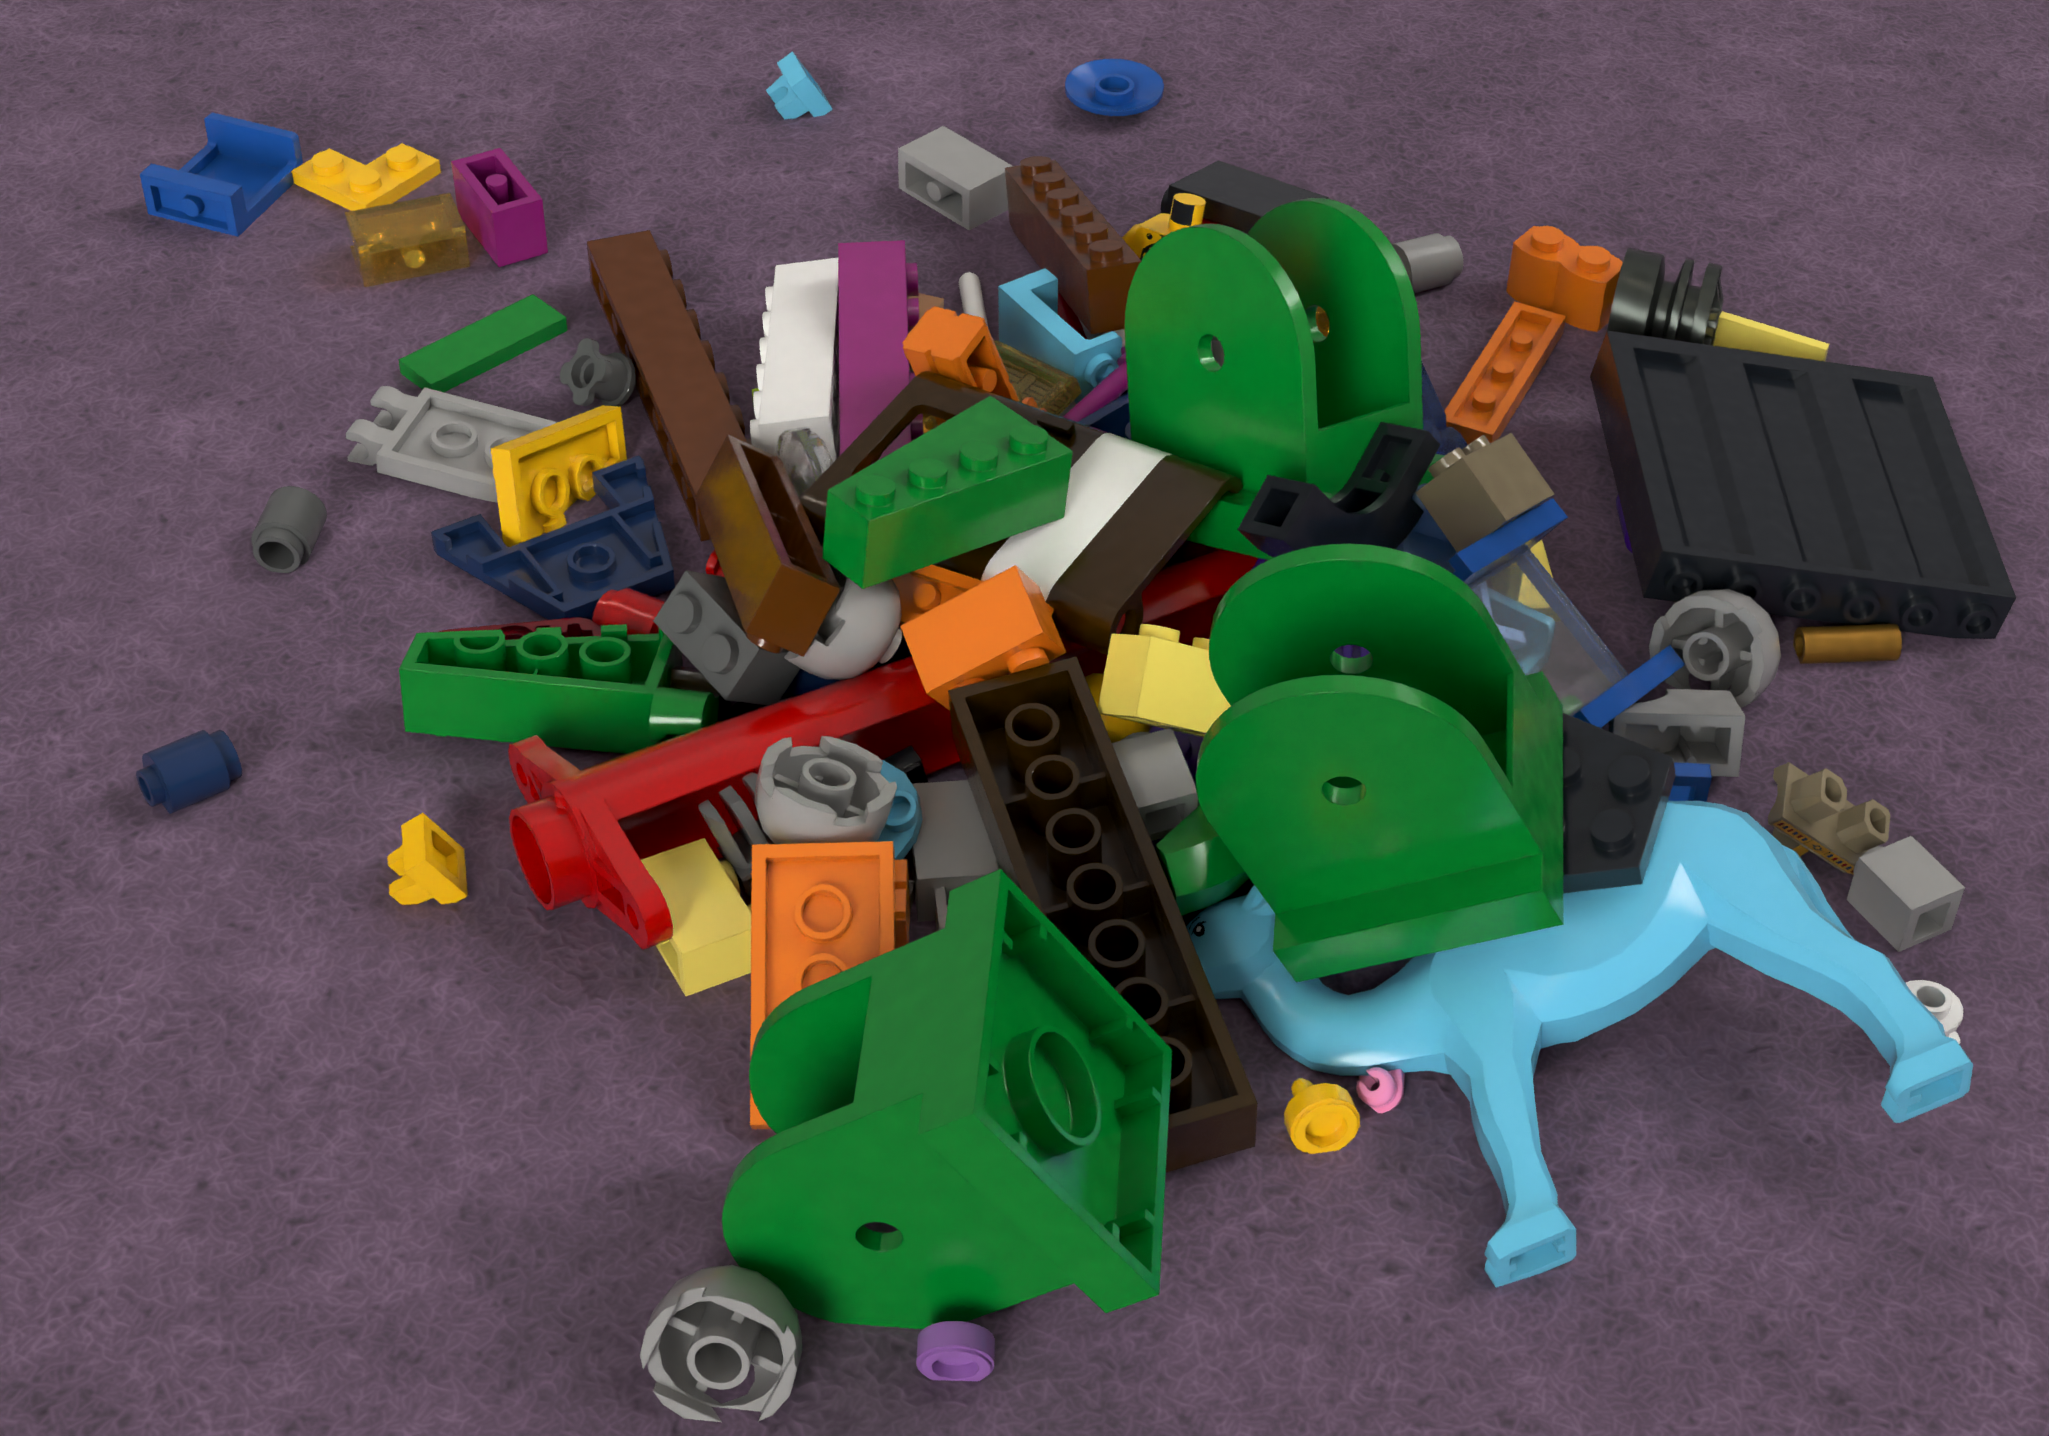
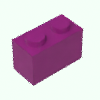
[451,148,548,267]

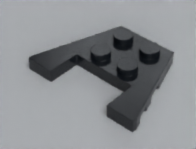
[1563,713,1676,893]

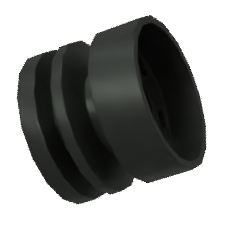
[1607,248,1724,346]

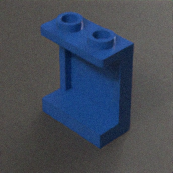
[140,112,303,237]

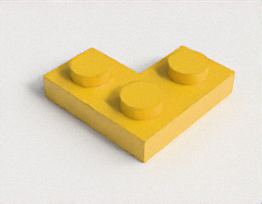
[292,143,441,219]

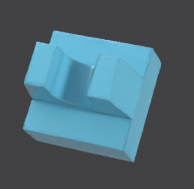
[766,51,832,119]

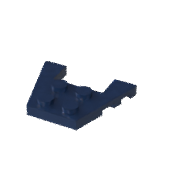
[431,455,675,620]

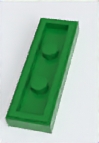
[398,294,568,392]

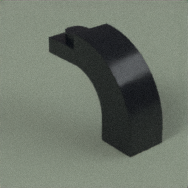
[1237,422,1441,558]

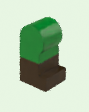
[649,666,731,743]

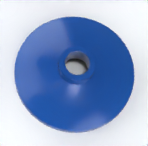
[1065,59,1164,116]

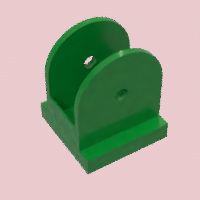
[1125,198,1445,560]
[1196,544,1564,982]
[722,869,1172,1329]

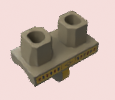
[1768,762,1890,874]

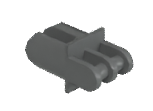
[698,772,775,901]

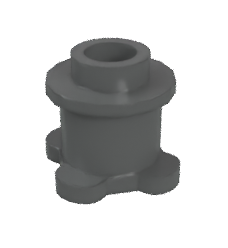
[560,338,636,407]

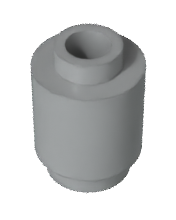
[1392,233,1463,294]

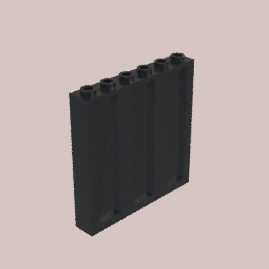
[1590,331,2016,639]

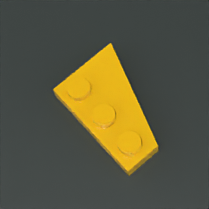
[491,405,627,547]

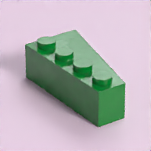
[399,624,683,754]

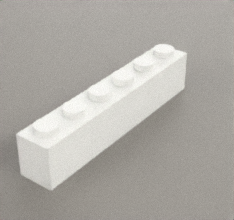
[750,258,840,474]

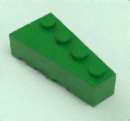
[822,395,1073,589]

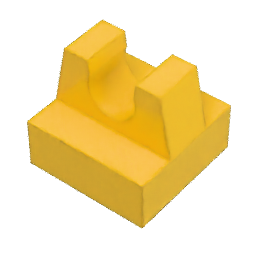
[387,813,468,905]

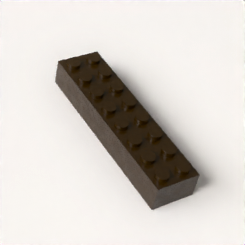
[948,657,1258,1173]

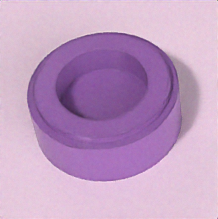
[916,1321,995,1381]

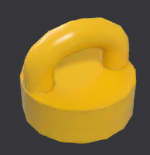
[1284,1078,1360,1154]

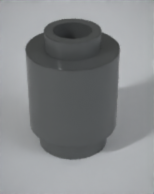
[251,486,327,573]

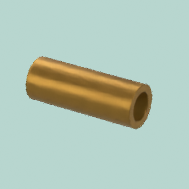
[1793,624,1902,664]

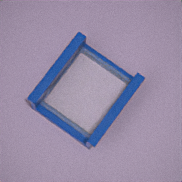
[1448,498,1686,728]

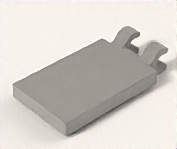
[346,386,558,503]

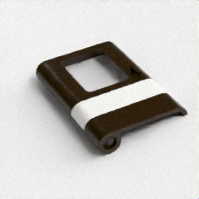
[799,371,1243,655]

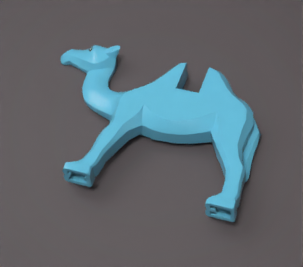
[1186,800,1973,1287]

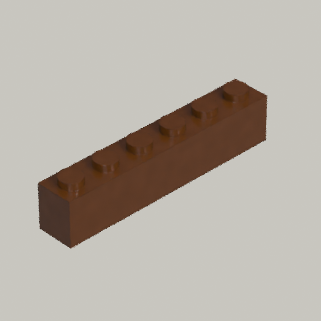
[1005,156,1141,334]
[695,435,841,657]

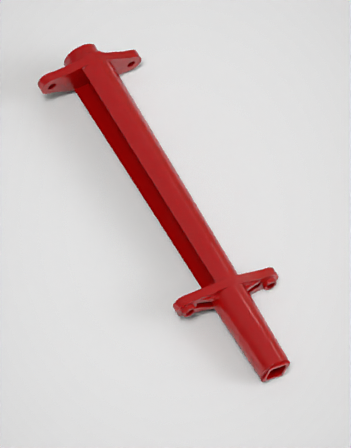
[508,540,1258,949]

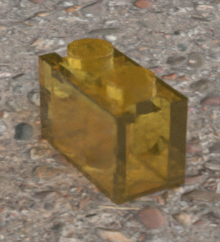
[345,193,470,287]

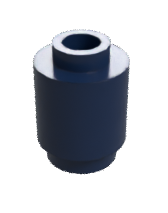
[136,730,242,814]

